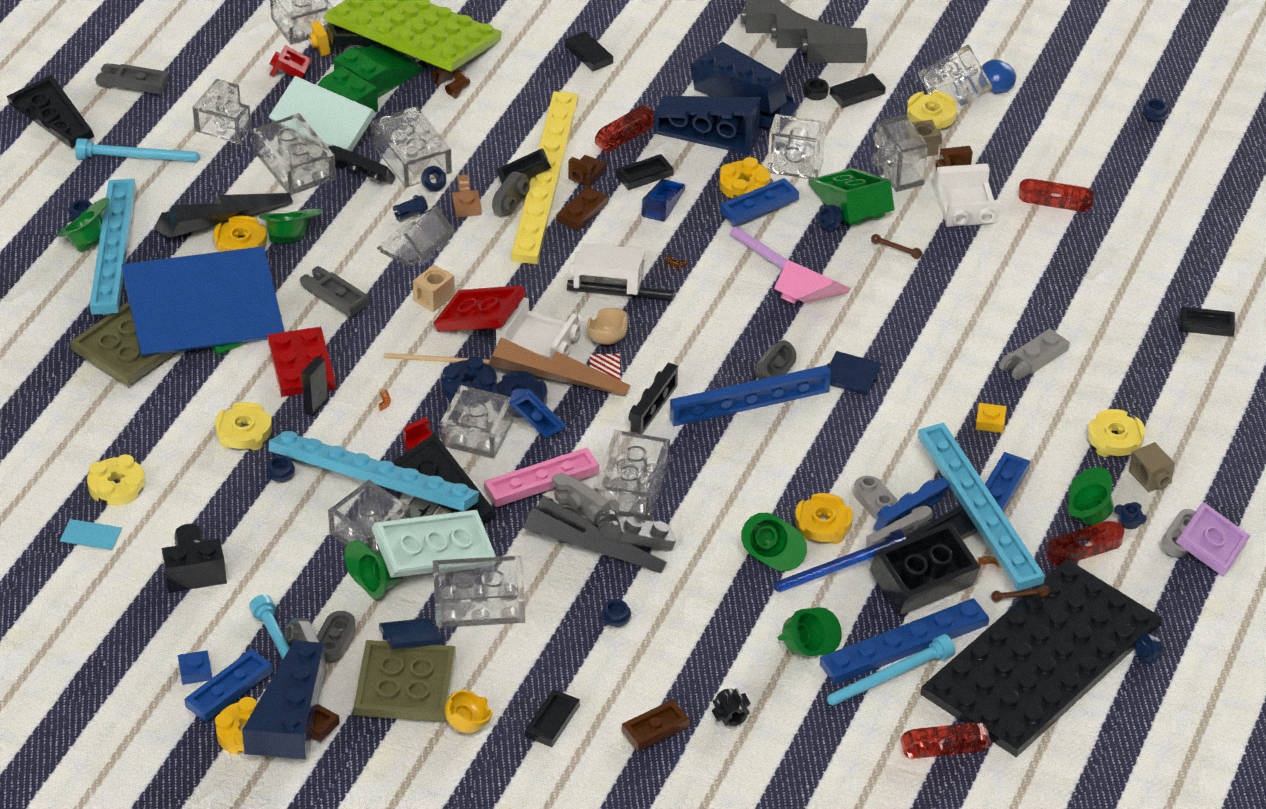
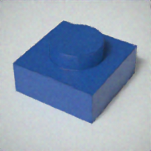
[178,650,212,685]

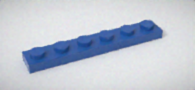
[670,365,831,427]
[820,598,989,685]

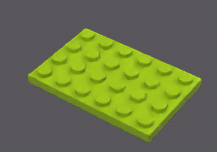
[325,0,502,72]

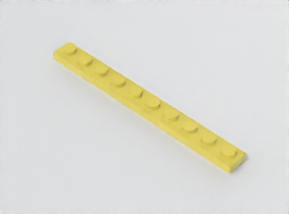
[511,91,578,264]

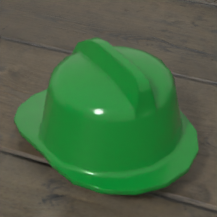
[57,198,109,252]
[259,209,323,243]
[1068,467,1114,529]
[741,512,807,571]
[344,540,403,600]
[777,607,842,656]

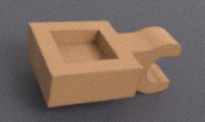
[452,174,481,218]

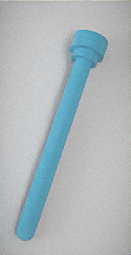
[75,138,200,162]
[249,594,290,660]
[827,634,956,706]

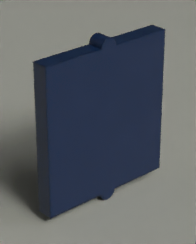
[827,351,882,396]
[379,618,443,649]

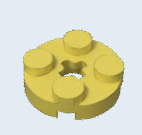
[907,91,957,131]
[215,402,272,450]
[1088,409,1145,457]
[87,454,145,506]

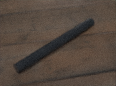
[567,280,674,301]

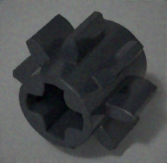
[712,688,751,726]

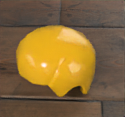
[444,690,494,734]

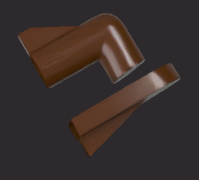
[432,65,470,99]

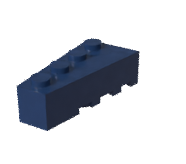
[690,41,787,114]
[653,96,761,155]
[242,640,326,759]

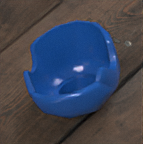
[976,59,1017,94]

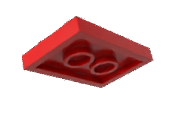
[433,285,526,332]
[267,326,336,397]

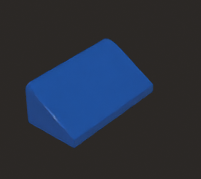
[509,389,567,439]

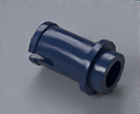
[393,195,428,222]

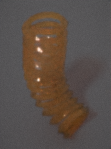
[664,255,688,268]
[378,389,391,411]
[978,556,1002,568]

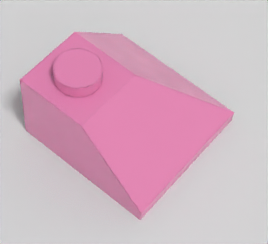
[774,259,851,304]

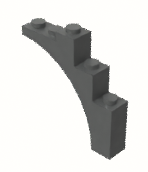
[740,0,868,63]

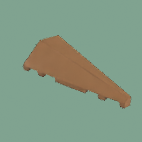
[489,337,631,396]

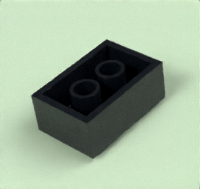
[870,522,980,616]

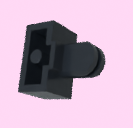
[161,524,227,593]

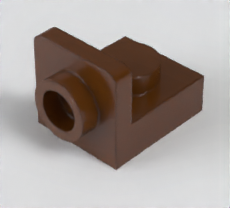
[935,146,973,171]
[568,155,607,187]

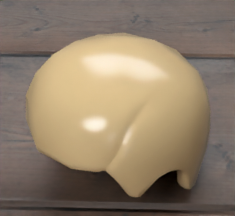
[587,308,628,345]

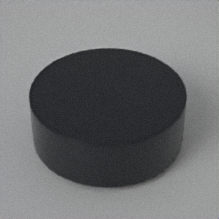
[803,78,829,100]

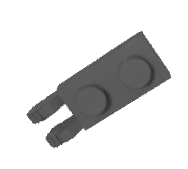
[95,63,169,94]
[300,266,370,317]
[594,509,676,551]

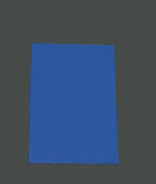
[121,246,285,356]

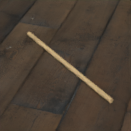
[384,353,490,365]

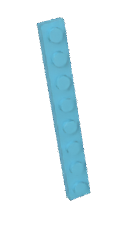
[90,179,136,315]
[918,423,1045,591]
[268,431,479,512]

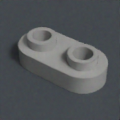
[854,476,898,520]
[1161,509,1196,557]

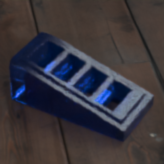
[641,179,685,222]

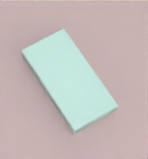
[269,76,376,151]
[372,510,497,578]

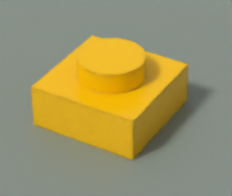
[309,21,331,56]
[975,403,1007,433]

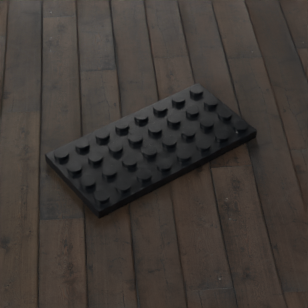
[921,559,1162,758]

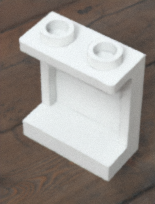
[935,164,1000,227]
[569,243,645,295]
[496,297,581,360]

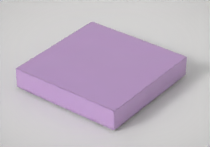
[1176,502,1250,576]

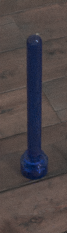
[774,529,906,592]

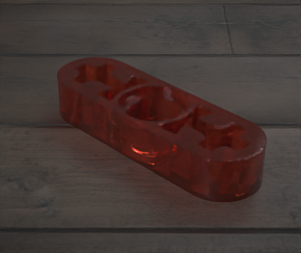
[595,105,655,152]
[1018,179,1094,212]
[1046,521,1124,565]
[900,723,991,759]

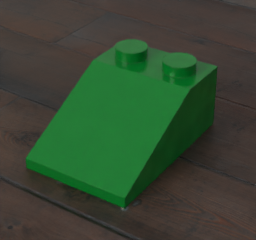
[333,46,423,99]
[317,66,378,146]
[808,168,895,225]

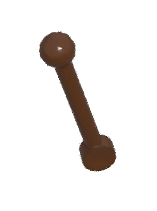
[871,234,922,259]
[991,585,1050,602]

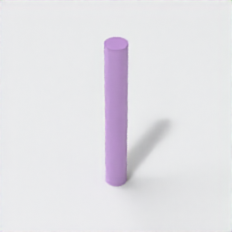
[730,226,787,269]

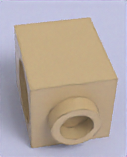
[413,265,455,312]

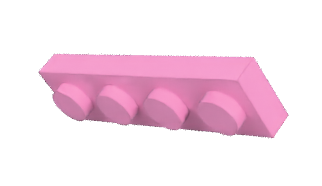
[484,447,599,507]

